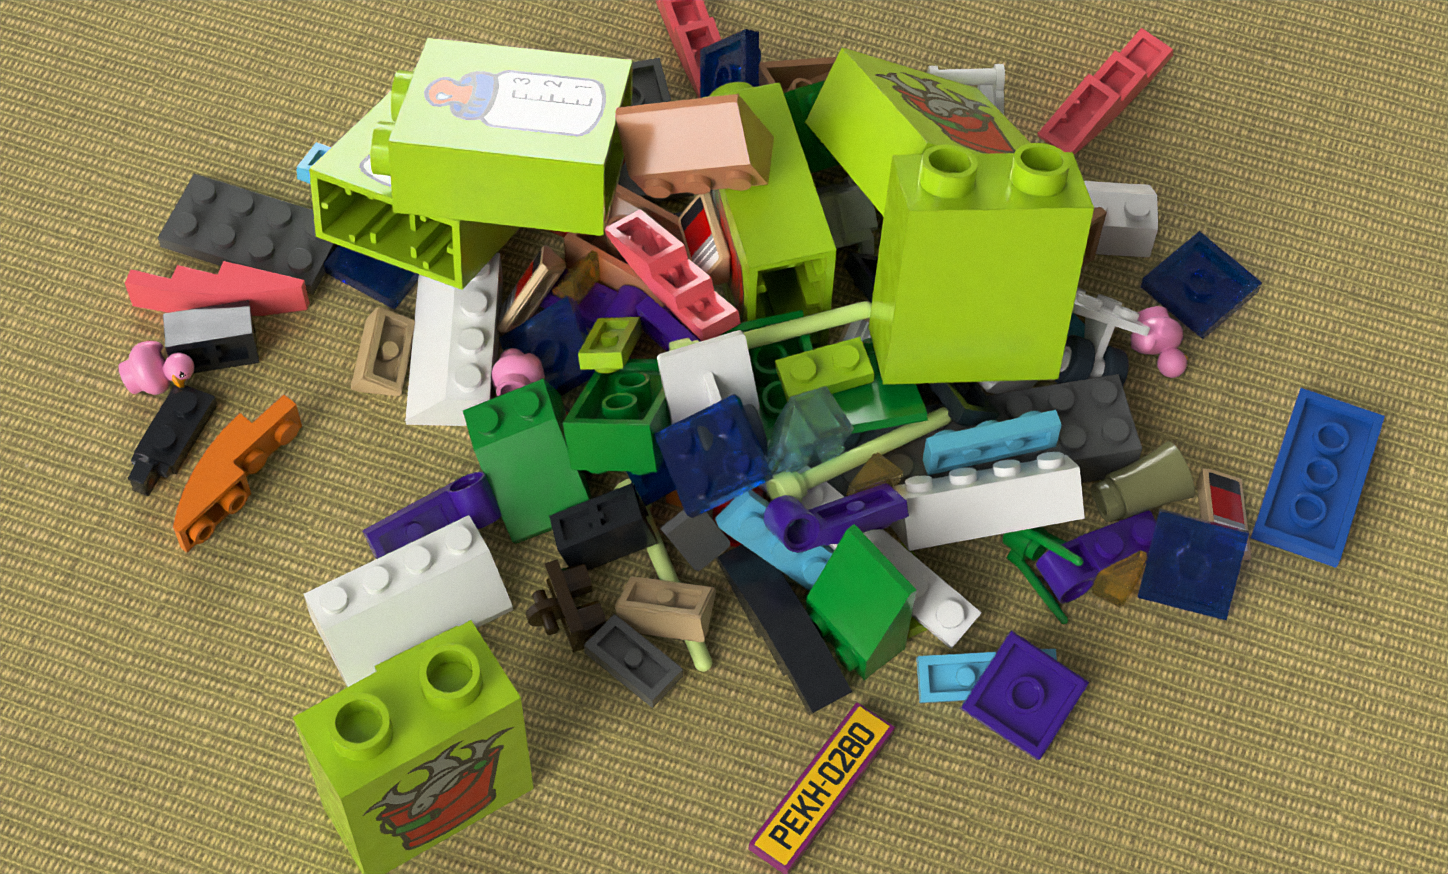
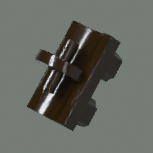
[525,559,606,652]

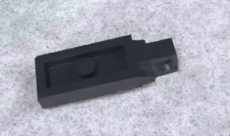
[128,385,217,496]

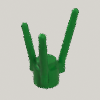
[1002,526,1084,625]

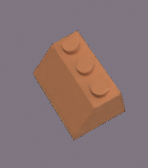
[615,94,774,198]
[564,184,689,307]

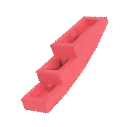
[655,0,736,98]
[1037,28,1173,155]
[605,209,741,341]
[125,261,310,316]

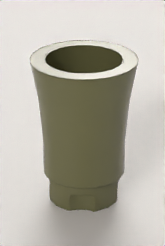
[1091,441,1195,522]

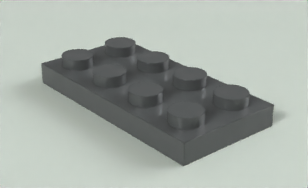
[158,174,339,295]

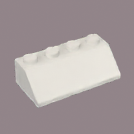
[1084,181,1158,257]
[405,253,503,426]
[890,452,1085,551]
[304,515,513,687]

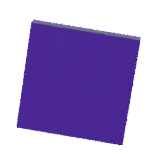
[959,630,1089,761]

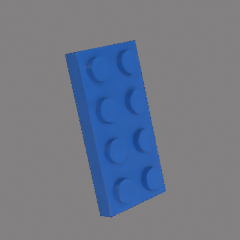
[1250,388,1385,568]

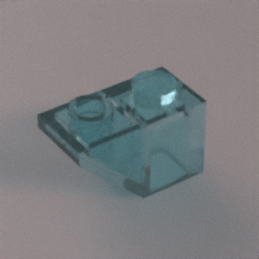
[762,386,854,477]

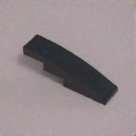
[716,544,852,715]

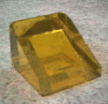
[552,250,600,307]
[846,452,904,496]
[1092,550,1148,608]

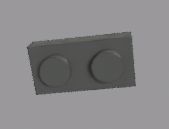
[584,614,683,708]

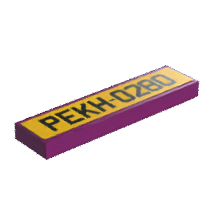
[748,702,895,874]

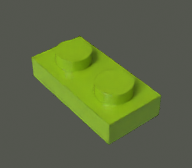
[578,317,642,373]
[775,336,874,406]

